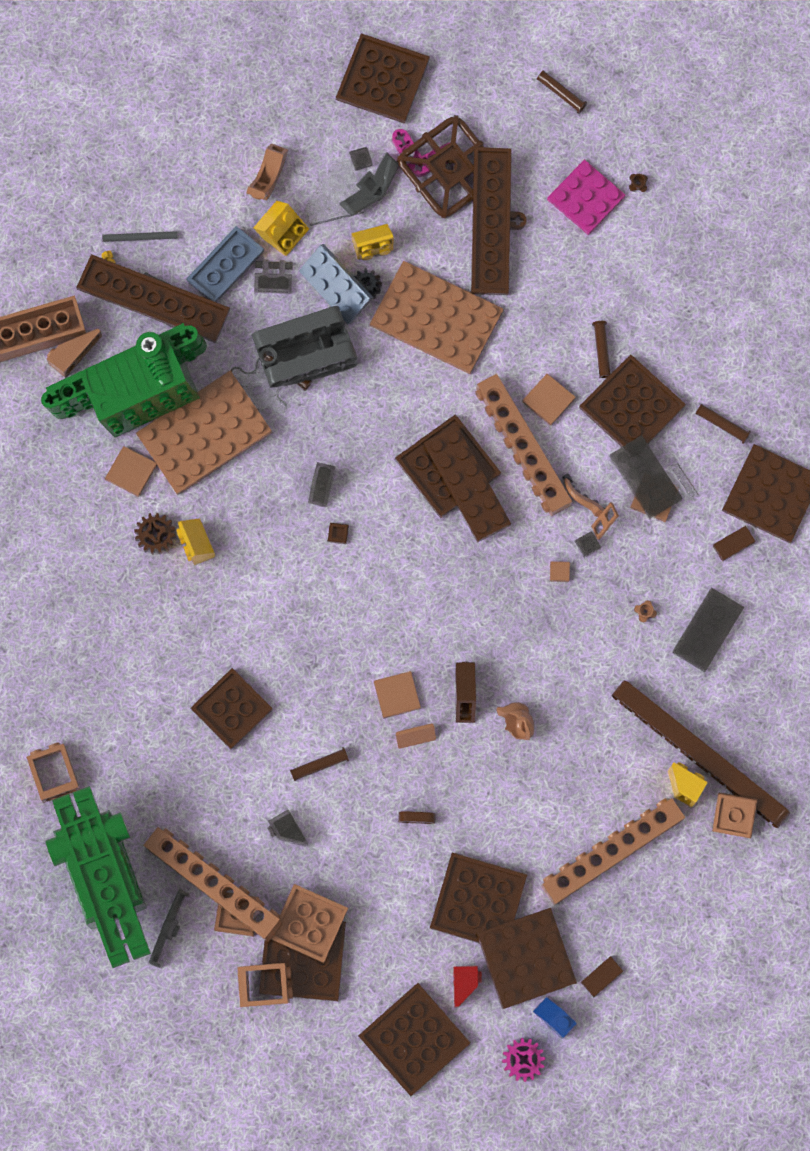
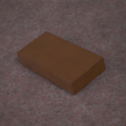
[713,525,756,561]
[580,956,623,998]

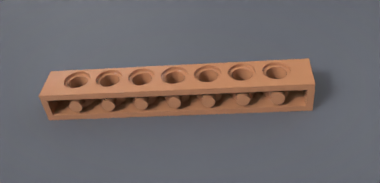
[475,373,572,516]
[541,798,685,906]
[143,827,283,942]

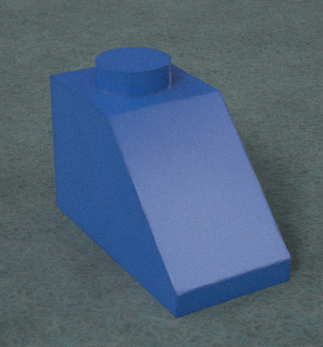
[533,997,577,1039]

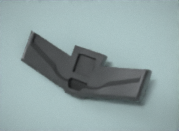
[339,152,399,215]
[149,889,190,968]

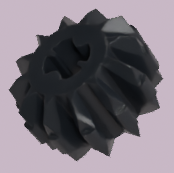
[354,268,382,299]

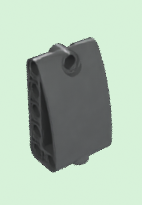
[251,306,358,388]

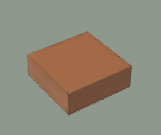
[550,561,570,582]

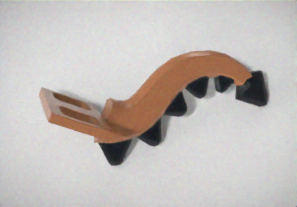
[562,474,619,540]

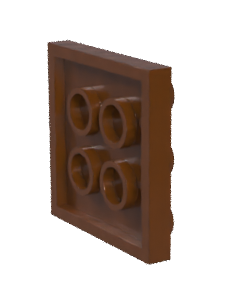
[190,668,273,750]

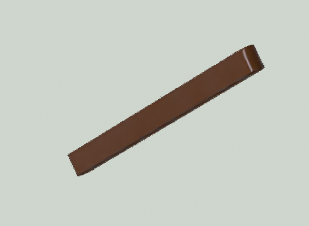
[611,680,790,828]

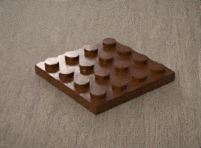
[336,33,430,124]
[579,354,686,458]
[395,414,501,519]
[722,444,810,544]
[429,852,527,944]
[476,908,577,1009]
[259,921,346,1002]
[358,983,470,1097]

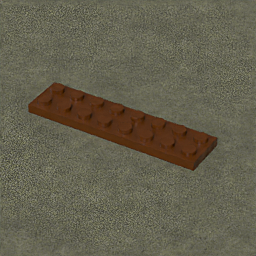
[471,147,512,295]
[76,254,230,343]

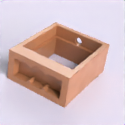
[26,742,80,803]
[237,963,293,1007]

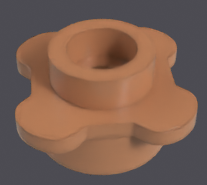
[634,600,657,623]

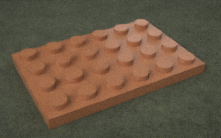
[370,261,503,374]
[136,370,273,495]

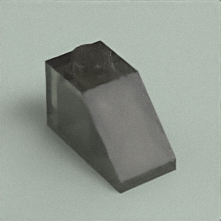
[308,462,336,508]
[267,810,308,847]

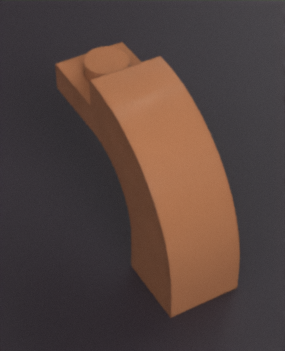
[246,143,288,201]

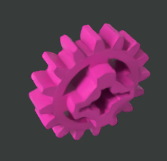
[502,1038,545,1082]

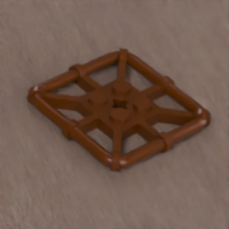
[397,115,484,219]

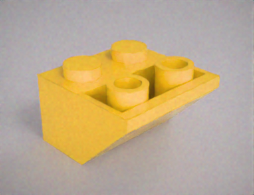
[253,200,309,256]
[351,224,394,260]
[176,518,215,565]
[668,762,708,808]

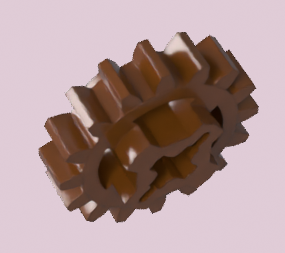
[134,513,176,555]

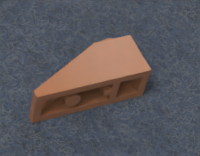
[47,329,102,378]

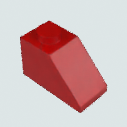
[453,966,482,1008]

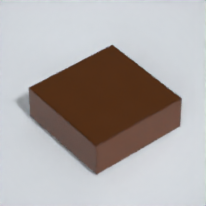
[327,523,349,544]

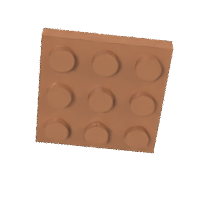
[271,884,348,963]

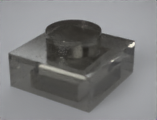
[349,147,372,171]
[575,531,601,558]

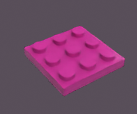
[547,159,625,235]

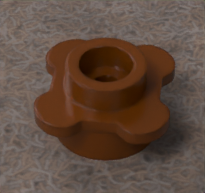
[629,174,648,192]

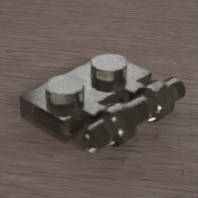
[254,259,293,294]

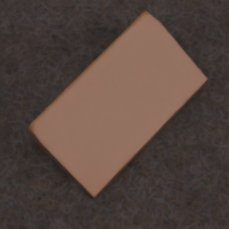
[395,723,436,749]

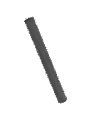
[102,231,177,242]

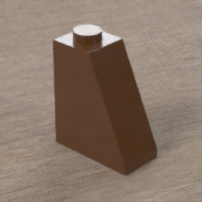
[455,662,476,723]

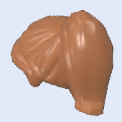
[496,702,534,740]

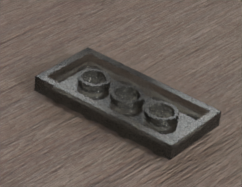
[609,435,683,519]
[672,587,744,672]

